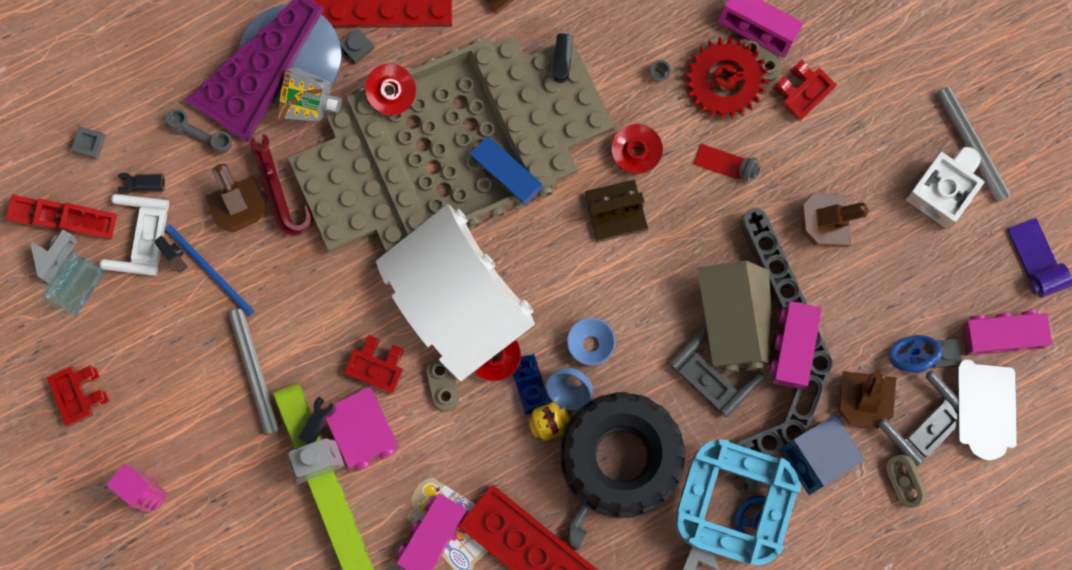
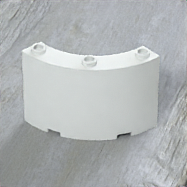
[376,204,535,381]

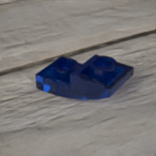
[513,353,550,415]

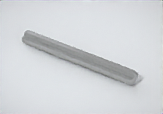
[937,87,1010,202]
[229,309,279,435]

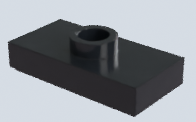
[154,235,188,272]

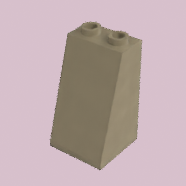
[698,261,773,373]

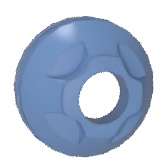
[567,318,616,366]
[546,367,594,412]

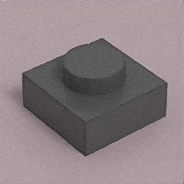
[340,27,375,64]
[71,127,106,160]
[930,339,961,368]

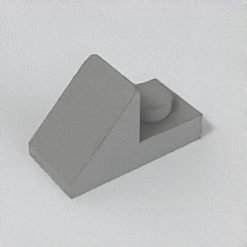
[31,230,78,284]
[682,546,719,570]

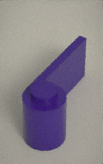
[1007,218,1072,298]

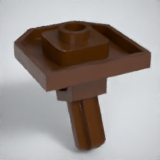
[205,164,266,232]
[800,193,869,247]
[839,370,897,429]

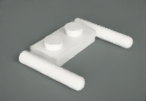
[99,194,169,276]

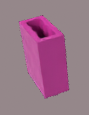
[322,387,399,472]

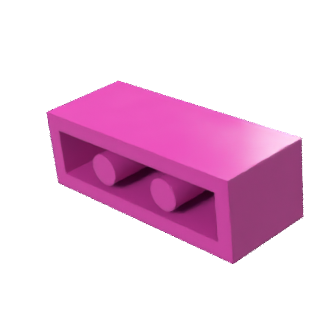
[718,0,804,58]
[769,301,822,390]
[962,310,1052,356]
[106,463,167,513]
[396,493,468,570]

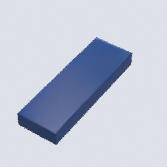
[469,136,543,205]

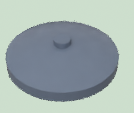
[239,4,342,105]

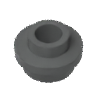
[739,157,761,182]

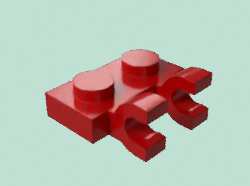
[773,59,837,122]
[344,334,405,394]
[47,365,110,427]

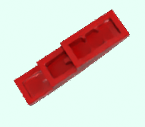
[6,194,118,240]

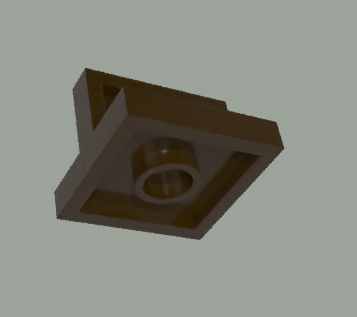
[585,179,648,242]

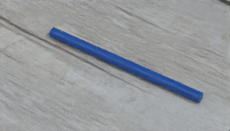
[165,224,255,317]

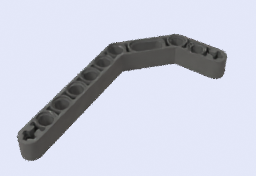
[736,208,833,456]

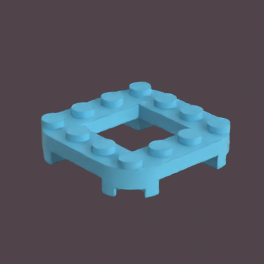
[675,440,801,565]

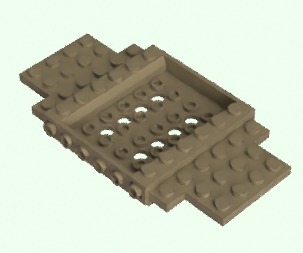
[288,36,614,252]

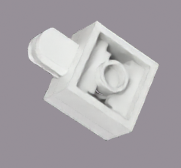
[906,147,985,230]

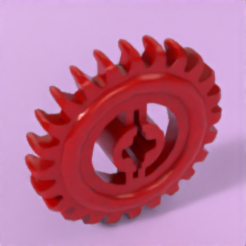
[684,36,768,120]

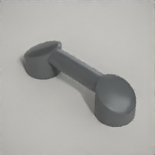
[166,109,232,155]
[569,503,589,550]

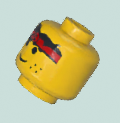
[529,402,570,441]

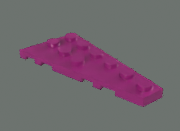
[184,0,324,141]

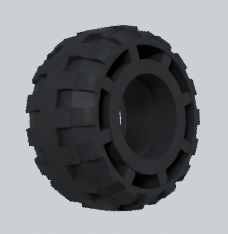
[560,392,685,518]

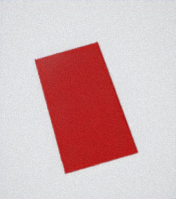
[694,144,745,180]

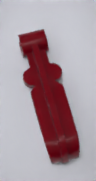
[250,134,312,236]

